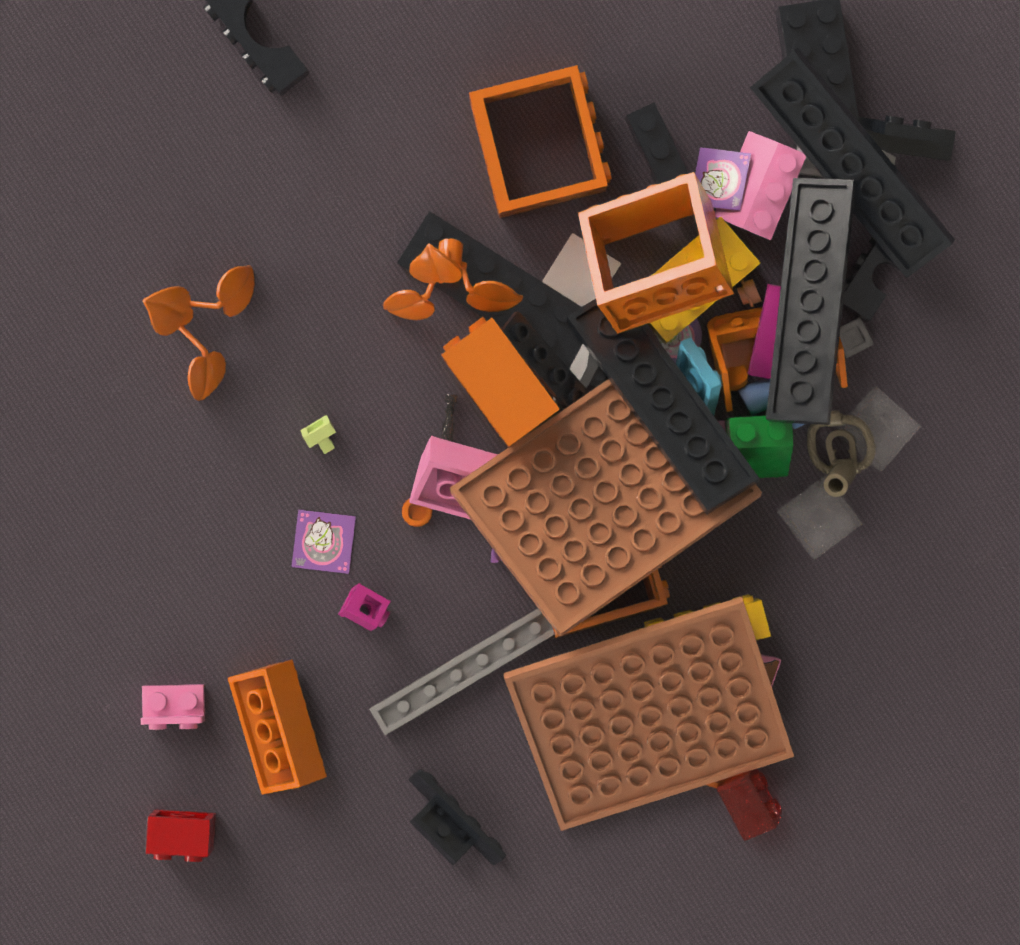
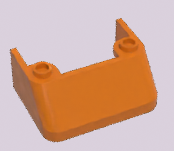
[707,307,848,412]

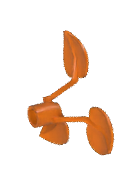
[383,239,523,320]
[142,265,255,401]

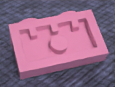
[141,684,205,730]

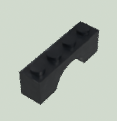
[203,0,310,96]

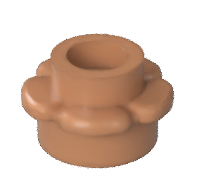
[737,279,762,307]

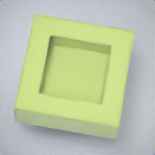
[300,415,336,454]

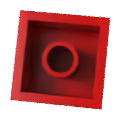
[146,810,216,862]

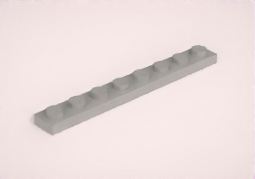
[369,608,555,735]

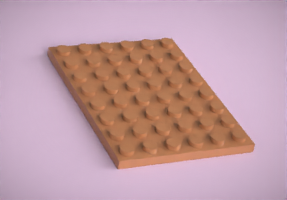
[450,379,762,637]
[504,596,794,831]

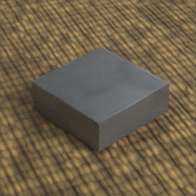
[839,317,874,358]

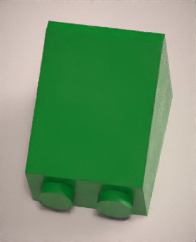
[723,416,793,478]

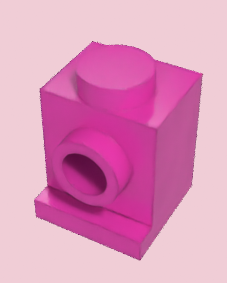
[338,584,391,631]

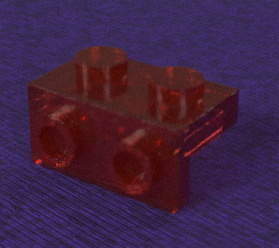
[716,769,782,841]

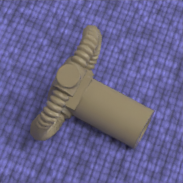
[807,410,876,497]

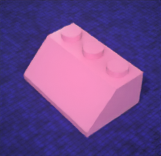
[714,131,806,240]
[410,436,498,520]

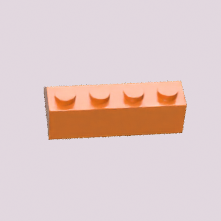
[228,660,327,795]

